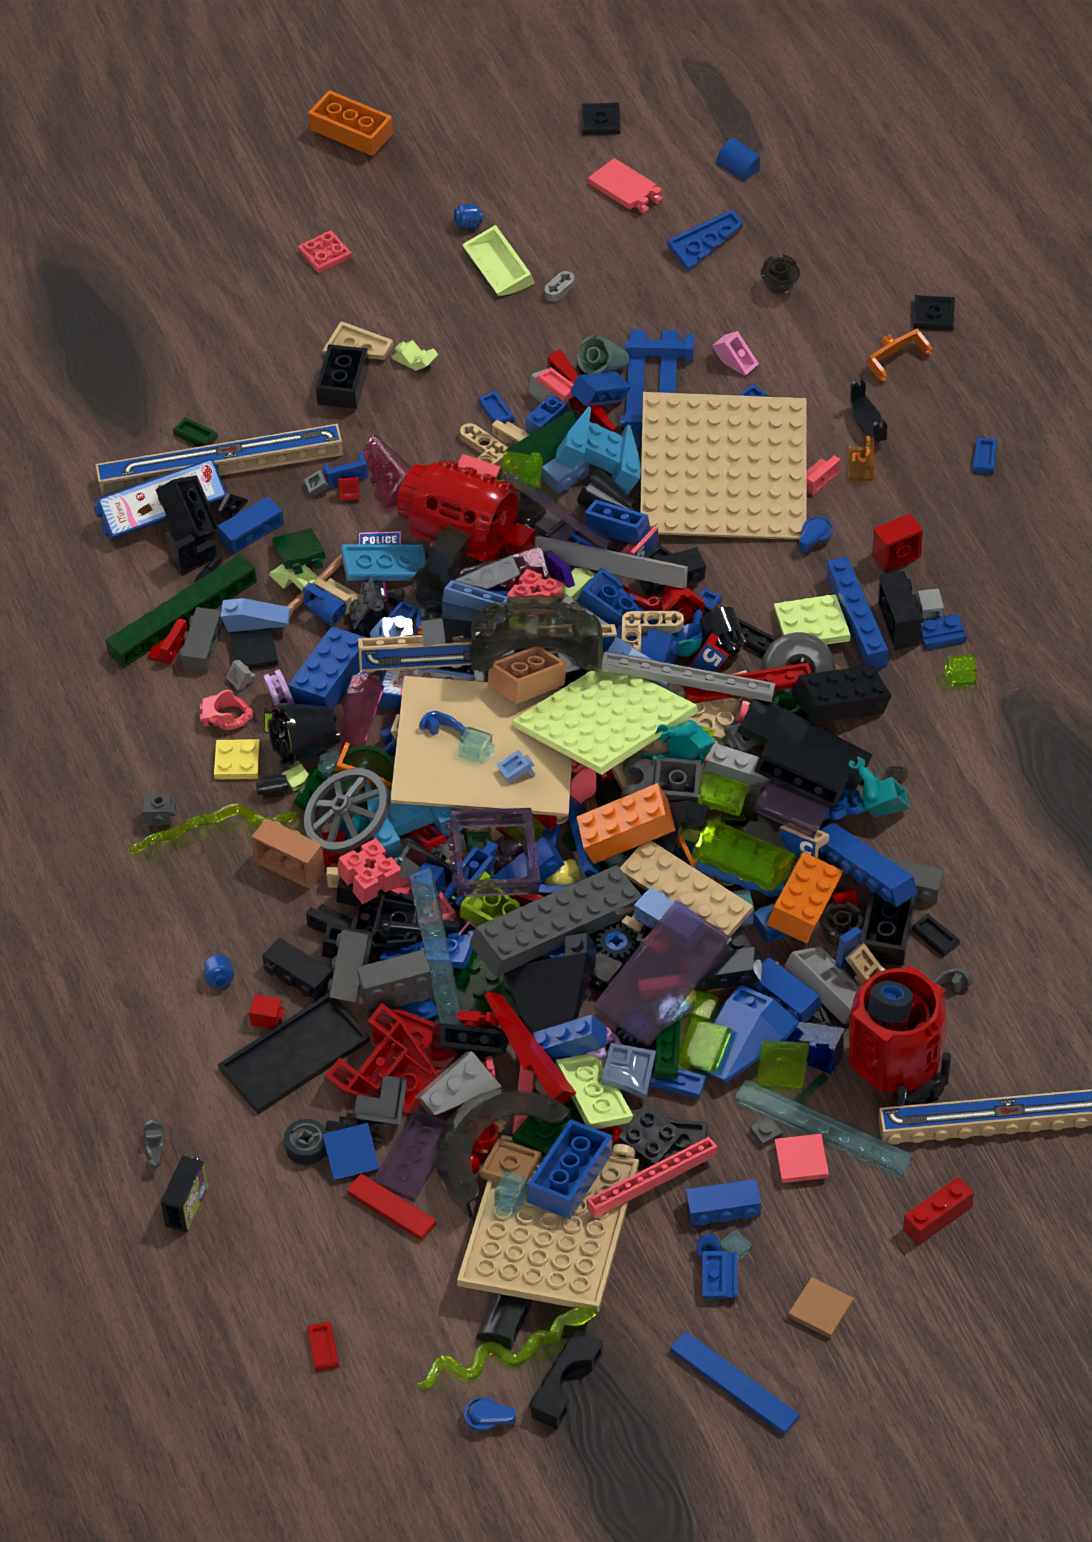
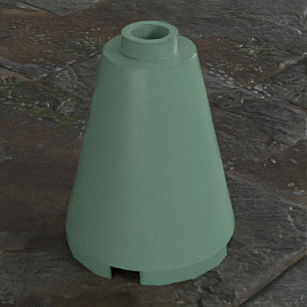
[577,335,629,374]

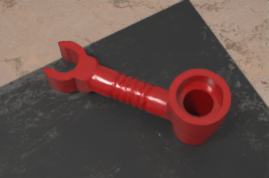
[623,584,662,622]

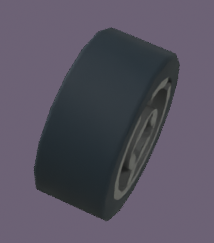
[284,1119,327,1165]

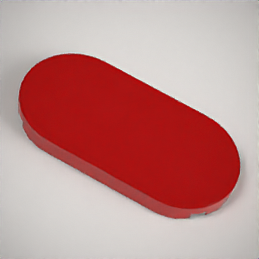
[372,1009,459,1070]

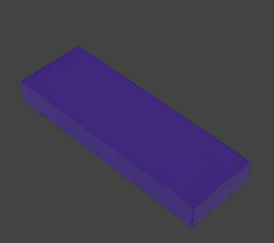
[543,550,575,588]

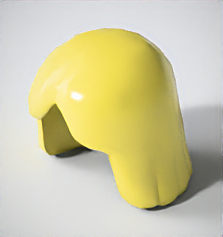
[544,859,584,886]

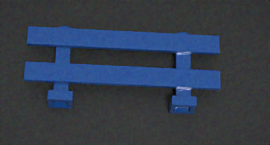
[620,330,694,451]

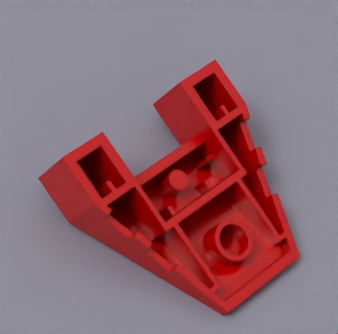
[324,1003,439,1115]

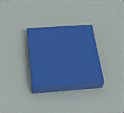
[322,1123,379,1180]

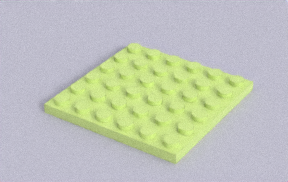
[513,665,698,775]

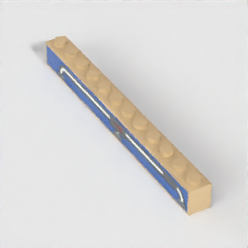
[96,424,343,496]
[358,624,617,673]
[879,1089,1092,1145]

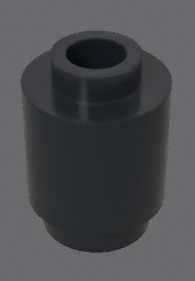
[256,774,289,799]

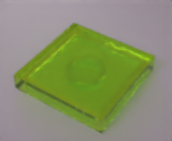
[679,1019,732,1072]
[756,1040,809,1088]

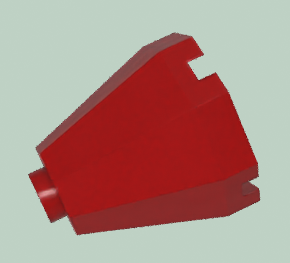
[661,585,705,625]

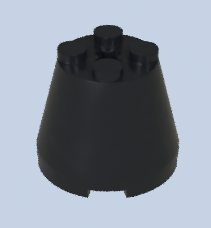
[268,703,340,769]

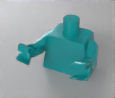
[641,720,715,767]
[849,757,910,817]

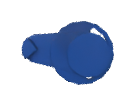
[799,517,834,553]
[464,1397,516,1431]

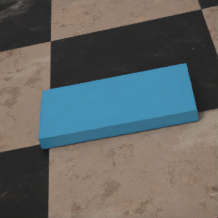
[341,544,430,581]

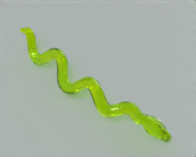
[127,804,300,852]
[417,1307,597,1389]

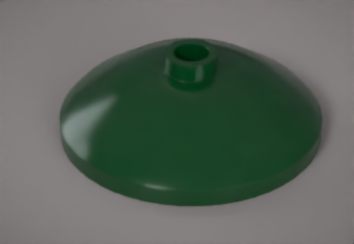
[333,745,395,810]

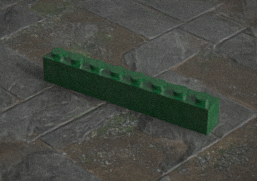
[106,554,257,668]

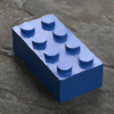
[288,627,367,710]
[527,1119,612,1219]

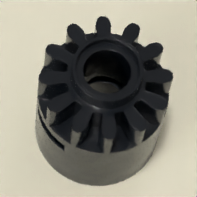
[699,607,746,658]

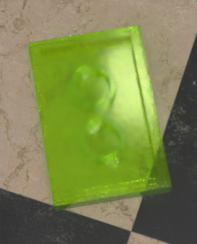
[697,772,748,816]

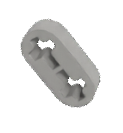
[544,271,575,302]

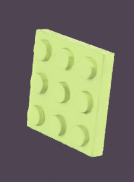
[774,594,850,645]

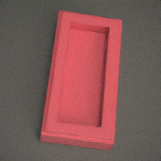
[536,368,575,402]

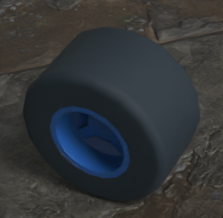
[868,981,913,1023]

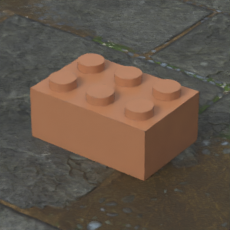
[487,645,567,704]
[251,818,325,890]

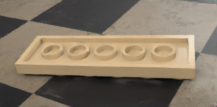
[620,841,754,942]

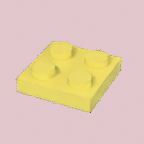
[214,739,260,780]

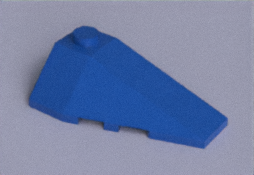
[576,568,657,628]

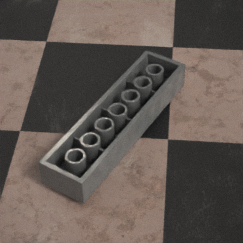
[469,865,642,977]

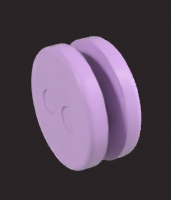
[263,669,294,705]

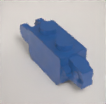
[443,841,498,906]

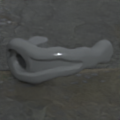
[932,968,973,992]
[143,1120,165,1167]

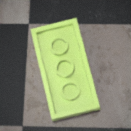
[555,1054,633,1129]

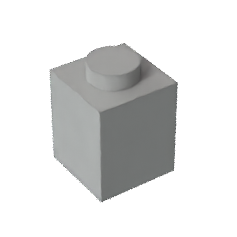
[917,588,944,620]

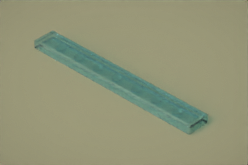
[409,868,464,1026]
[735,1079,913,1176]

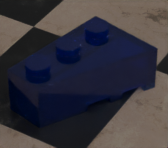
[770,1021,845,1075]

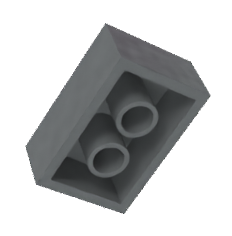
[357,950,433,1015]

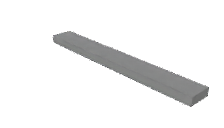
[534,536,688,589]
[600,652,775,702]

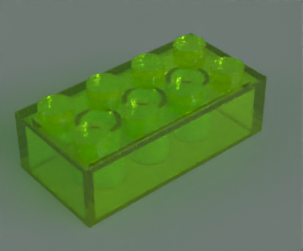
[692,820,796,891]

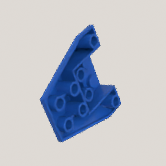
[692,985,800,1083]

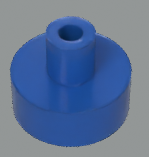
[697,1234,721,1258]

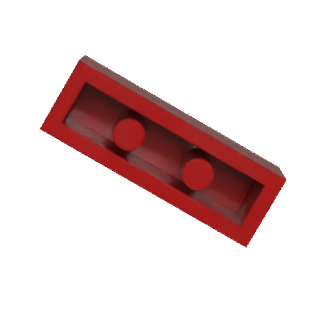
[903,1177,974,1246]

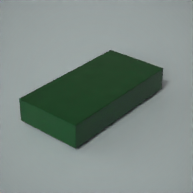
[173,417,218,447]

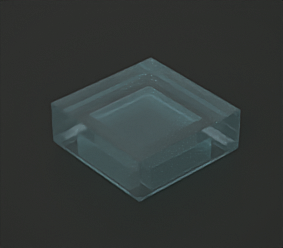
[720,1229,752,1261]

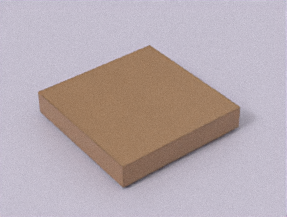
[479,1138,542,1191]
[788,1277,854,1339]

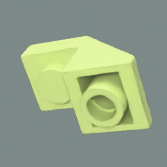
[391,340,438,371]
[269,564,318,591]
[564,568,597,601]

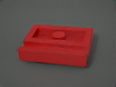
[457,1010,502,1030]

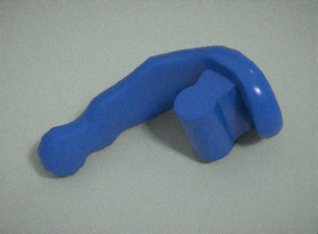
[419,711,470,738]
[381,723,397,755]

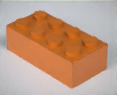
[308,90,394,156]
[577,783,676,864]
[766,852,843,944]

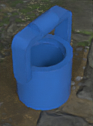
[303,582,347,626]

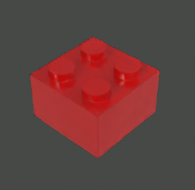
[872,513,923,572]

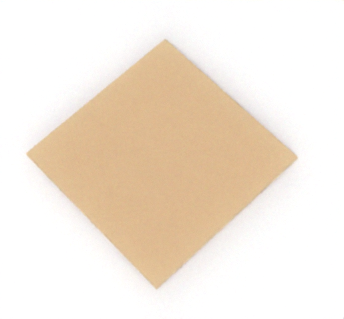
[640,392,806,540]
[391,676,572,817]

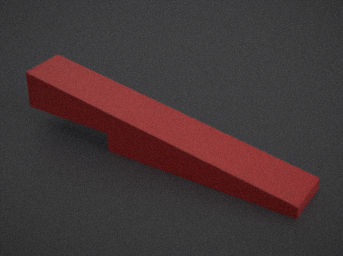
[547,349,616,432]
[484,992,577,1104]

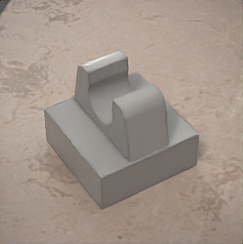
[226,660,255,691]

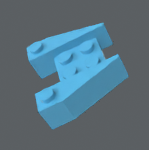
[555,406,641,495]
[365,783,463,859]

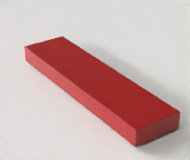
[347,1173,437,1241]

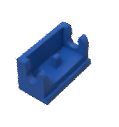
[322,453,368,488]

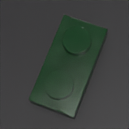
[293,768,328,812]

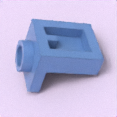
[497,750,536,784]

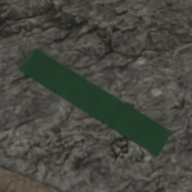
[791,1073,829,1106]

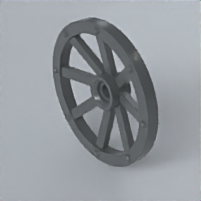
[304,768,390,853]

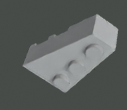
[415,1051,502,1115]

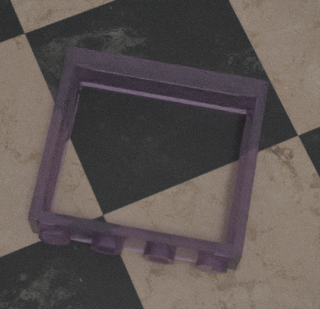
[446,808,540,897]

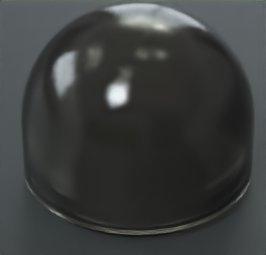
[886,766,908,784]

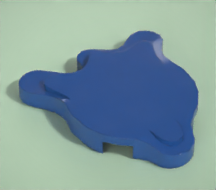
[809,788,863,824]

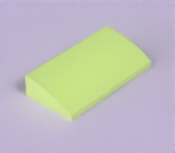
[462,225,535,296]

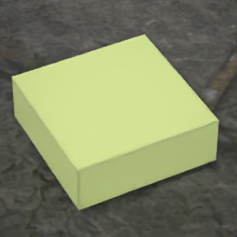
[282,764,308,792]

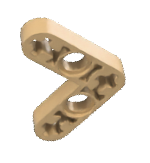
[460,423,508,466]
[622,611,684,651]

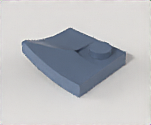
[601,1043,656,1100]

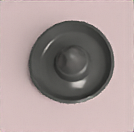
[761,632,836,693]

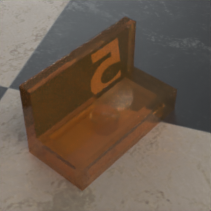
[848,436,874,481]

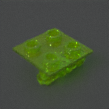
[501,451,543,497]

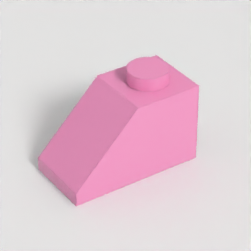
[712,331,759,376]

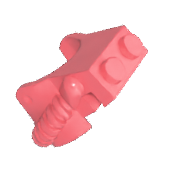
[200,690,253,730]

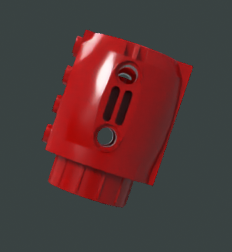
[397,460,520,562]
[848,965,947,1093]

